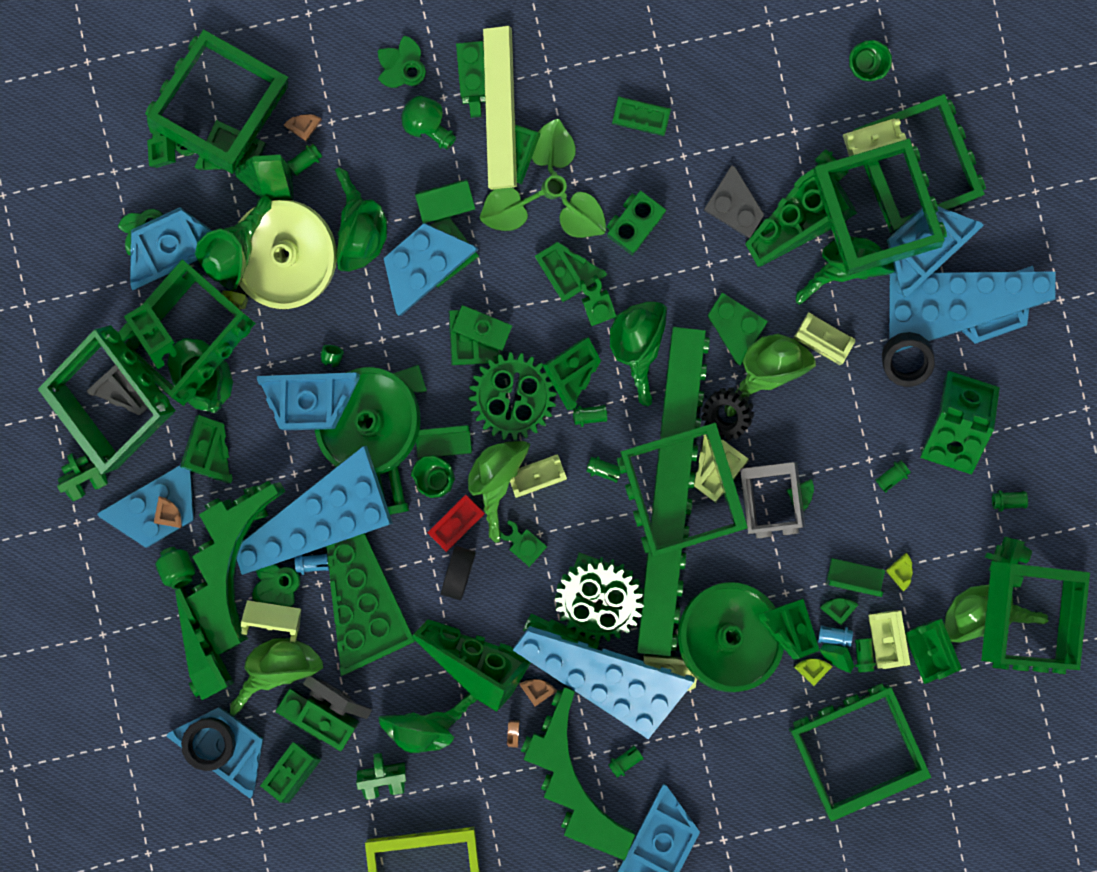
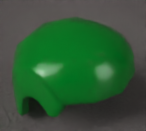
[849,40,892,81]
[401,96,443,138]
[411,455,455,498]

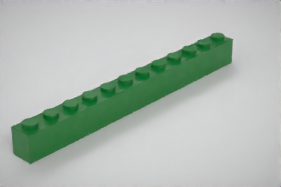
[637,327,710,656]

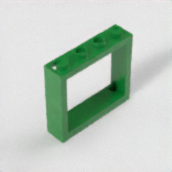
[145,29,288,174]
[853,94,986,233]
[813,138,947,276]
[118,259,256,406]
[38,325,176,475]
[617,423,748,557]
[981,561,1090,674]
[789,683,931,822]

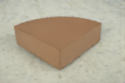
[284,114,322,142]
[154,496,182,528]
[520,679,557,706]
[507,720,519,748]

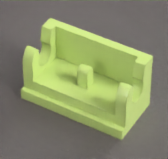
[843,118,906,156]
[793,312,855,365]
[510,454,567,498]
[241,600,301,642]
[868,610,910,669]

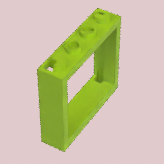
[365,826,480,872]

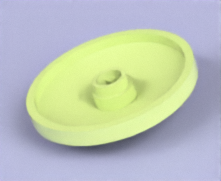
[238,200,337,309]

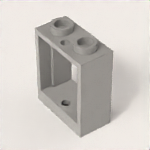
[740,462,805,538]

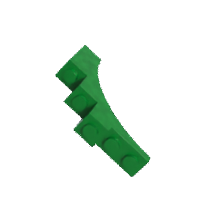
[185,481,286,656]
[521,686,635,860]

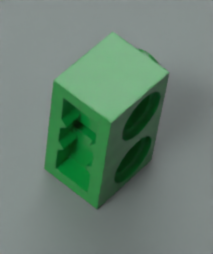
[606,190,666,256]

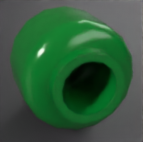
[155,547,195,589]

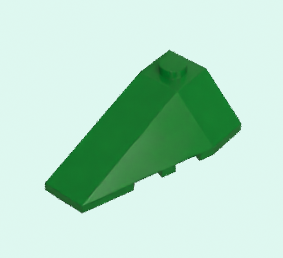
[235,155,294,201]
[745,163,857,267]
[412,619,531,712]

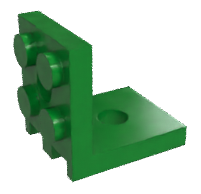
[920,371,1000,475]

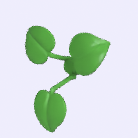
[480,119,606,238]

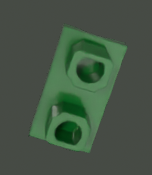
[57,453,108,501]
[984,536,1032,588]

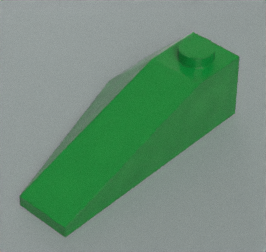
[175,587,234,700]

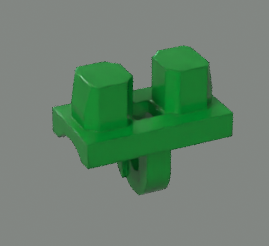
[356,753,406,800]

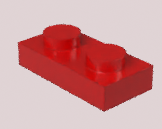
[427,495,485,552]

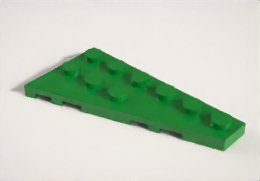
[326,533,415,676]

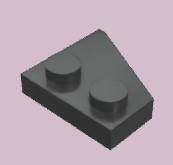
[703,166,764,239]
[87,364,149,415]
[303,676,372,719]

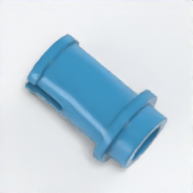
[295,553,329,575]
[818,625,853,647]

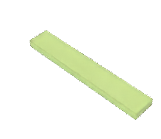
[483,26,517,190]

